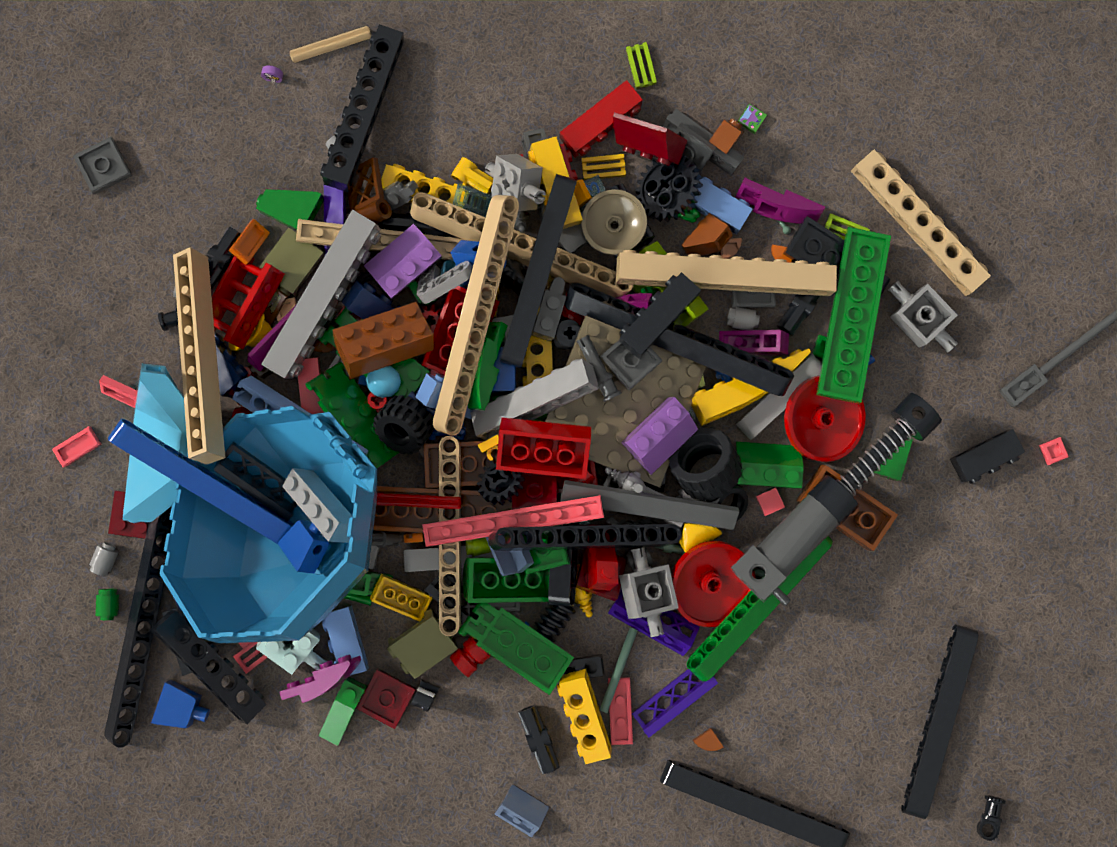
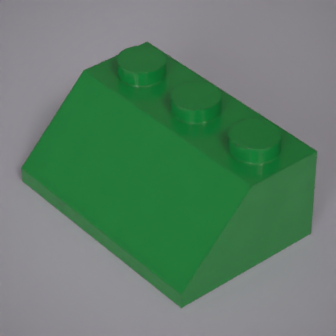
[735,441,803,489]

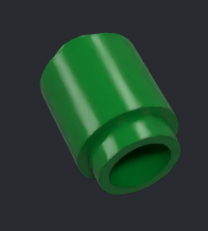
[95,589,119,621]

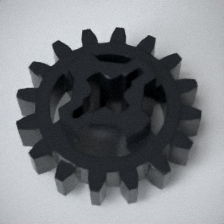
[477,461,525,505]

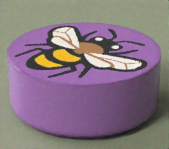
[261,66,283,83]

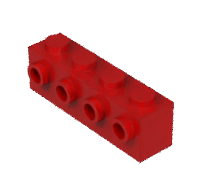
[560,80,643,158]

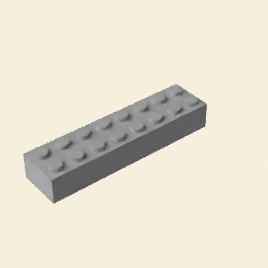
[261,210,381,379]

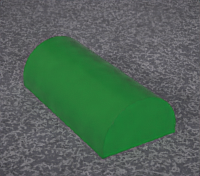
[463,557,550,603]

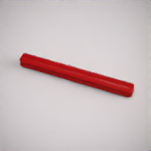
[376,493,461,509]

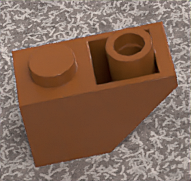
[709,118,745,154]
[682,213,733,255]

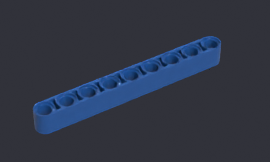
[108,419,294,544]

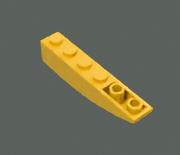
[691,349,811,426]

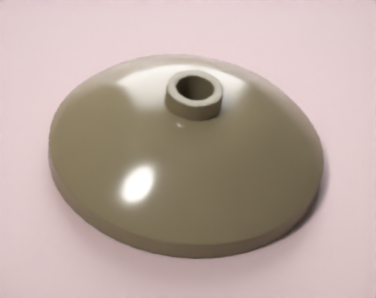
[582,190,647,255]

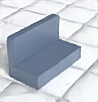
[486,534,534,576]
[495,785,549,838]

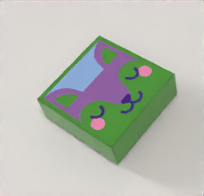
[738,104,767,134]

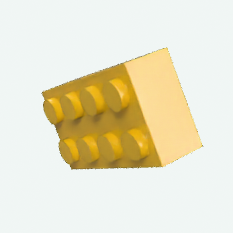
[370,573,432,622]

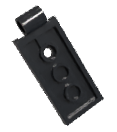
[783,216,890,295]

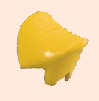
[679,523,722,552]

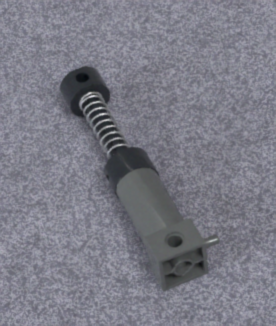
[731,393,942,606]

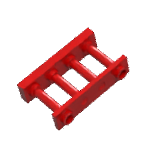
[212,256,285,349]

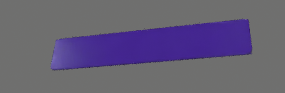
[324,185,346,257]

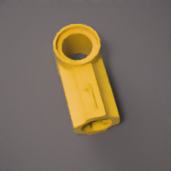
[451,157,493,197]

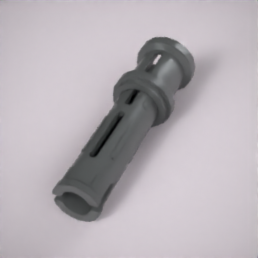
[576,335,622,402]

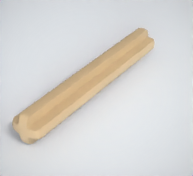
[290,26,371,63]

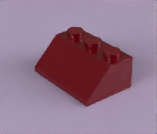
[613,112,688,166]

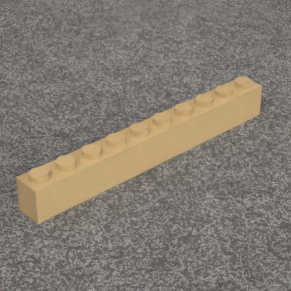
[173,247,225,465]
[616,250,837,296]

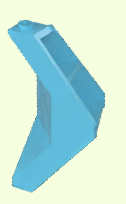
[123,363,194,523]

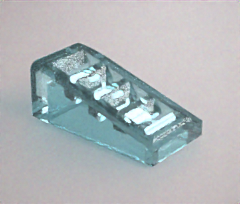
[453,183,492,218]

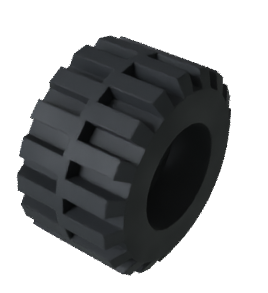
[373,395,434,455]

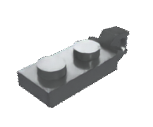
[369,180,419,210]

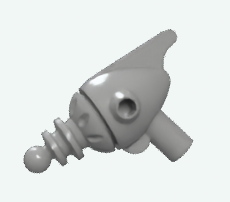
[605,467,653,494]

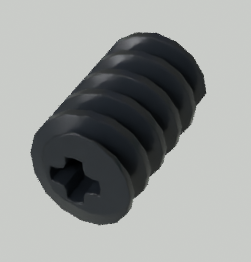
[552,320,581,350]
[535,603,580,643]

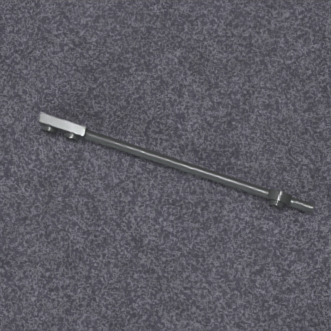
[998,309,1117,407]

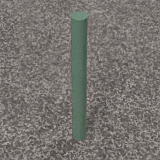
[599,628,638,713]

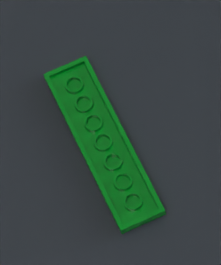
[816,227,891,404]

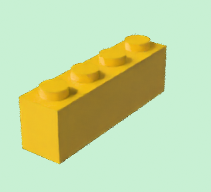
[528,136,583,229]

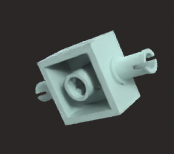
[256,629,327,675]

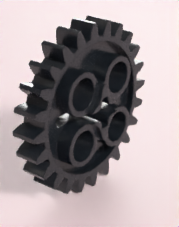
[635,155,703,222]

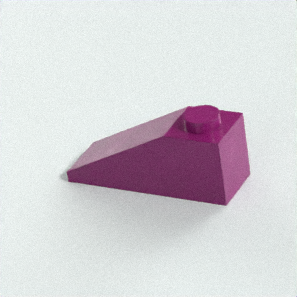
[719,330,789,355]

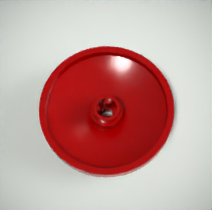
[784,375,866,462]
[671,541,756,627]

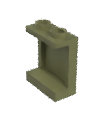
[259,227,325,297]
[387,608,458,679]

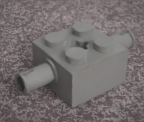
[485,154,546,211]
[888,281,958,352]
[619,547,678,637]

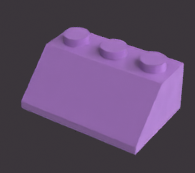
[364,224,442,299]
[621,397,698,475]

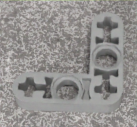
[417,261,473,304]

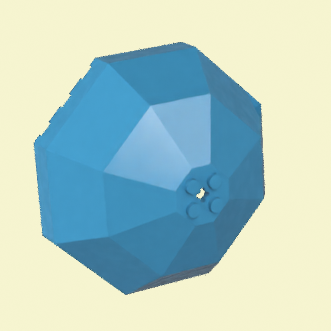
[160,406,377,643]

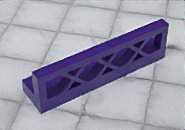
[608,588,700,656]
[632,669,718,737]

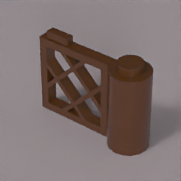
[346,157,392,224]

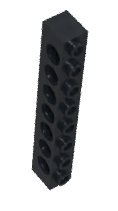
[320,24,404,193]

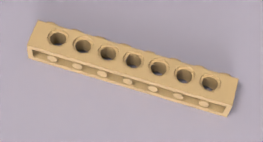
[851,149,991,296]

